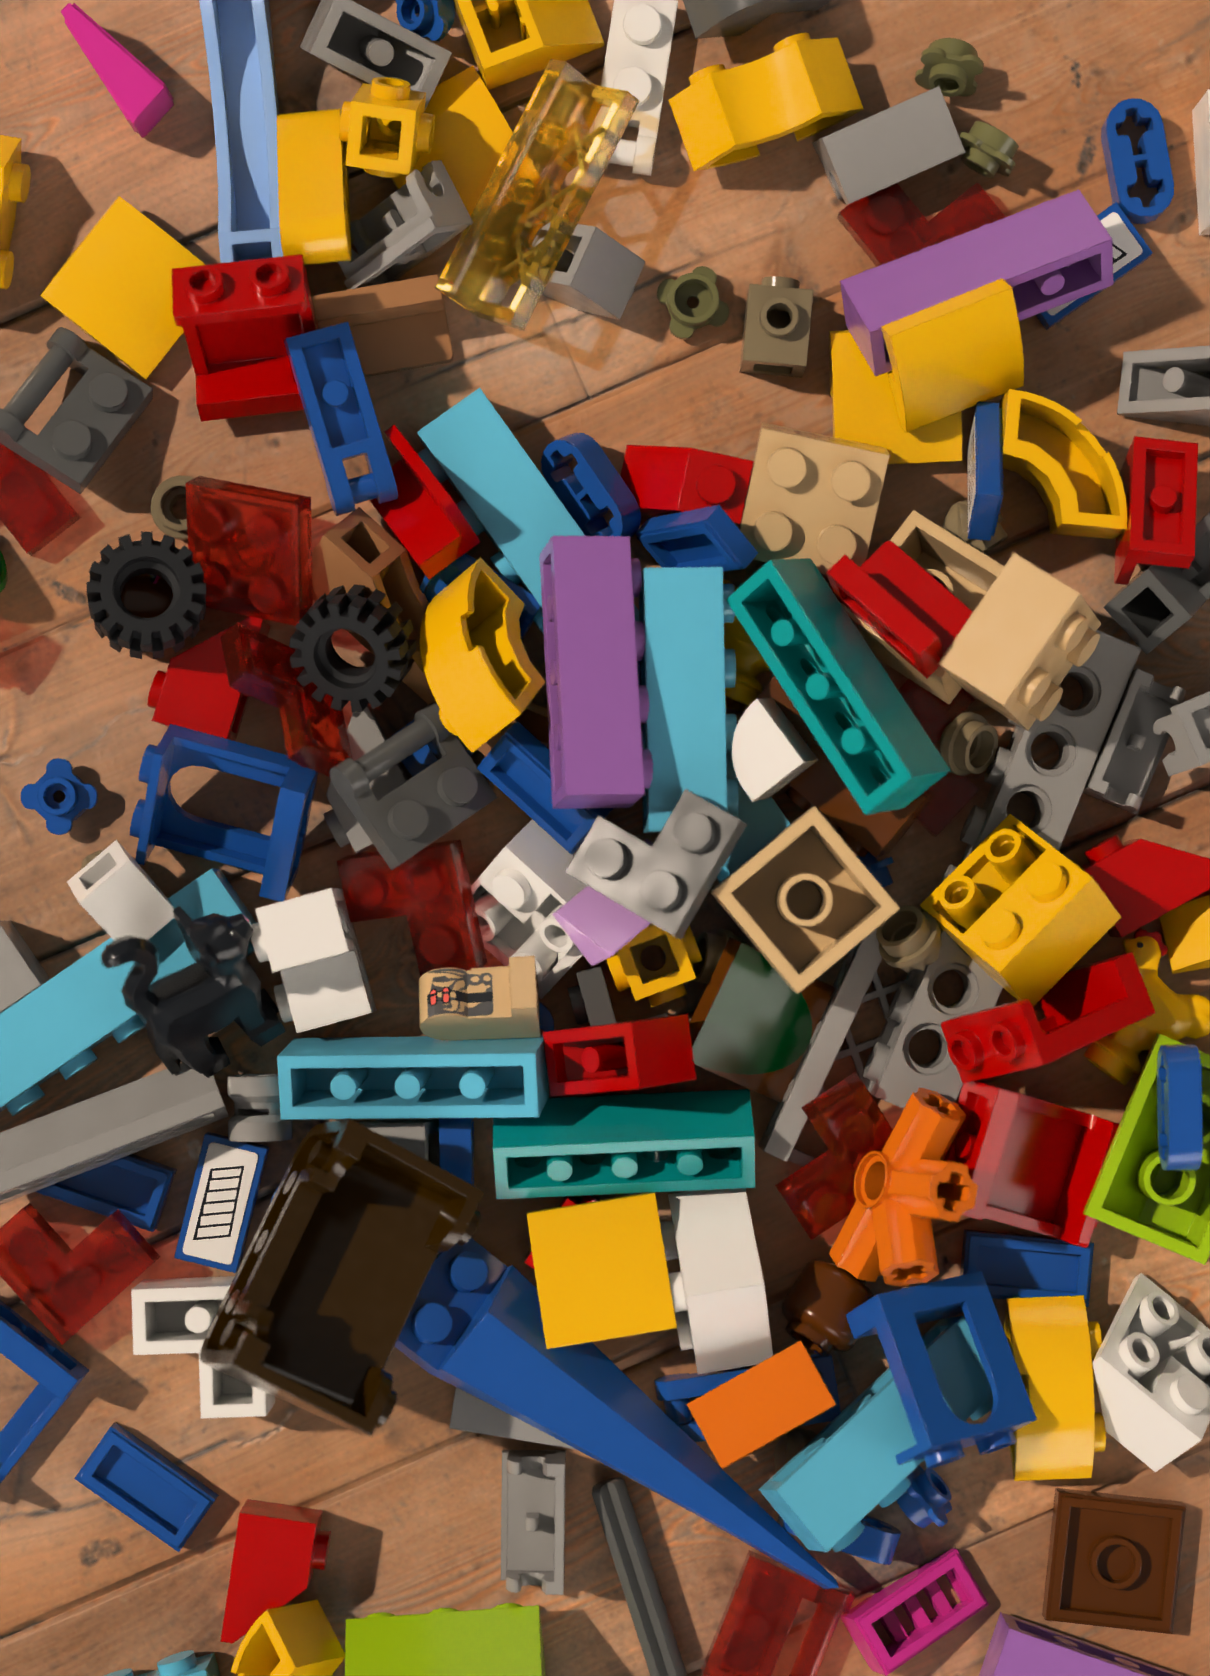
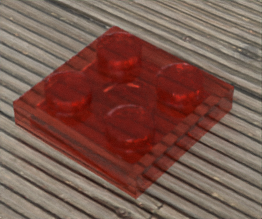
[185,476,313,626]

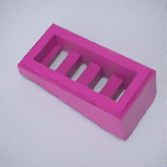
[61,3,174,138]
[840,1548,989,1676]

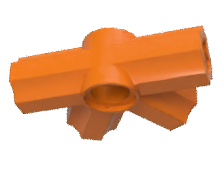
[829,1087,978,1287]

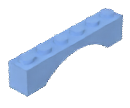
[199,0,283,263]

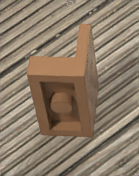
[312,274,454,377]

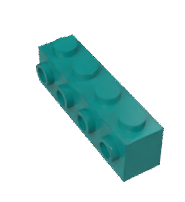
[726,558,951,815]
[493,1089,755,1199]

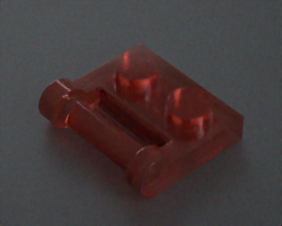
[701,1550,856,1676]

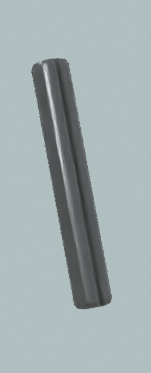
[592,1477,688,1676]

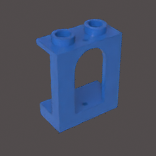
[130,724,320,902]
[846,1271,1037,1469]
[0,1300,89,1484]

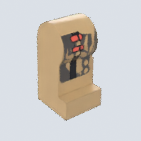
[419,956,541,1041]

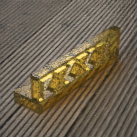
[435,59,640,331]

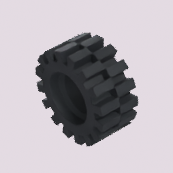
[87,532,206,659]
[289,584,417,713]

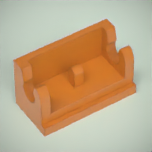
[687,1340,837,1469]

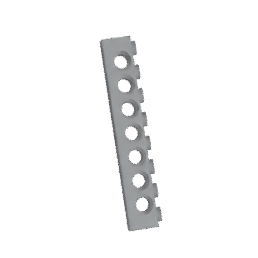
[863,630,1141,1109]

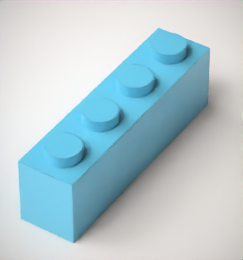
[639,567,739,833]
[277,1035,549,1120]
[758,1316,993,1552]

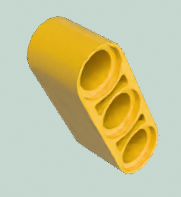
[277,108,352,265]

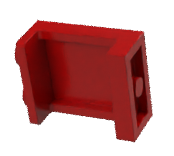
[172,254,318,422]
[941,952,1156,1083]
[943,1080,1119,1248]

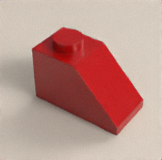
[620,445,754,528]
[147,616,270,741]
[1080,834,1210,938]
[543,1014,696,1097]
[220,1499,331,1644]

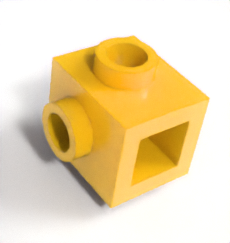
[339,77,435,177]
[606,923,703,1007]

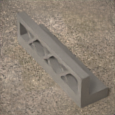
[759,928,918,1179]
[0,1063,229,1205]

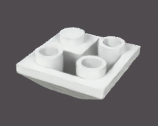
[448,819,587,999]
[1093,1273,1210,1472]

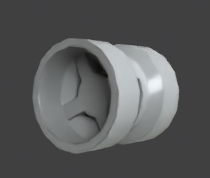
[227,1073,293,1142]

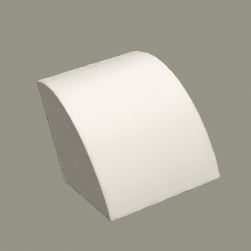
[732,698,818,802]
[67,840,175,940]

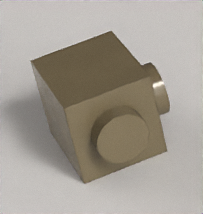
[740,276,814,378]

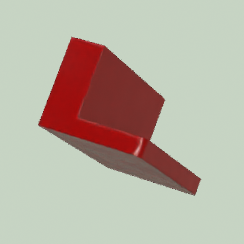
[369,425,481,580]
[1114,436,1198,585]
[826,541,973,679]

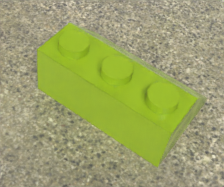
[1083,1033,1210,1265]
[345,1603,546,1676]

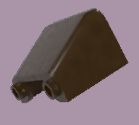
[200,1119,484,1436]

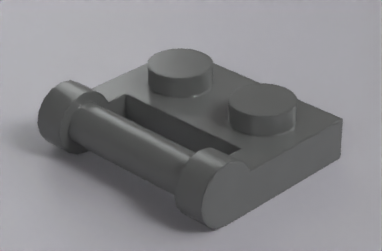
[0,327,153,494]
[330,703,498,870]

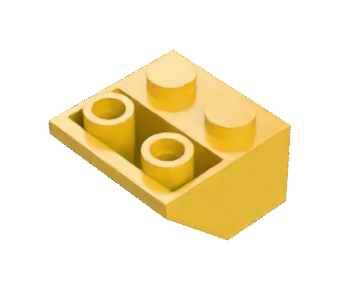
[453,0,604,91]
[919,814,1121,1006]

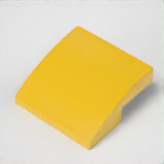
[381,66,540,221]
[39,196,206,379]
[881,278,1024,433]
[829,330,962,464]
[527,1192,677,1349]

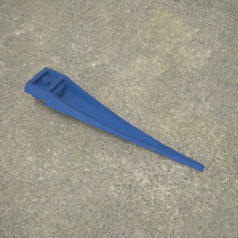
[394,1238,839,1589]

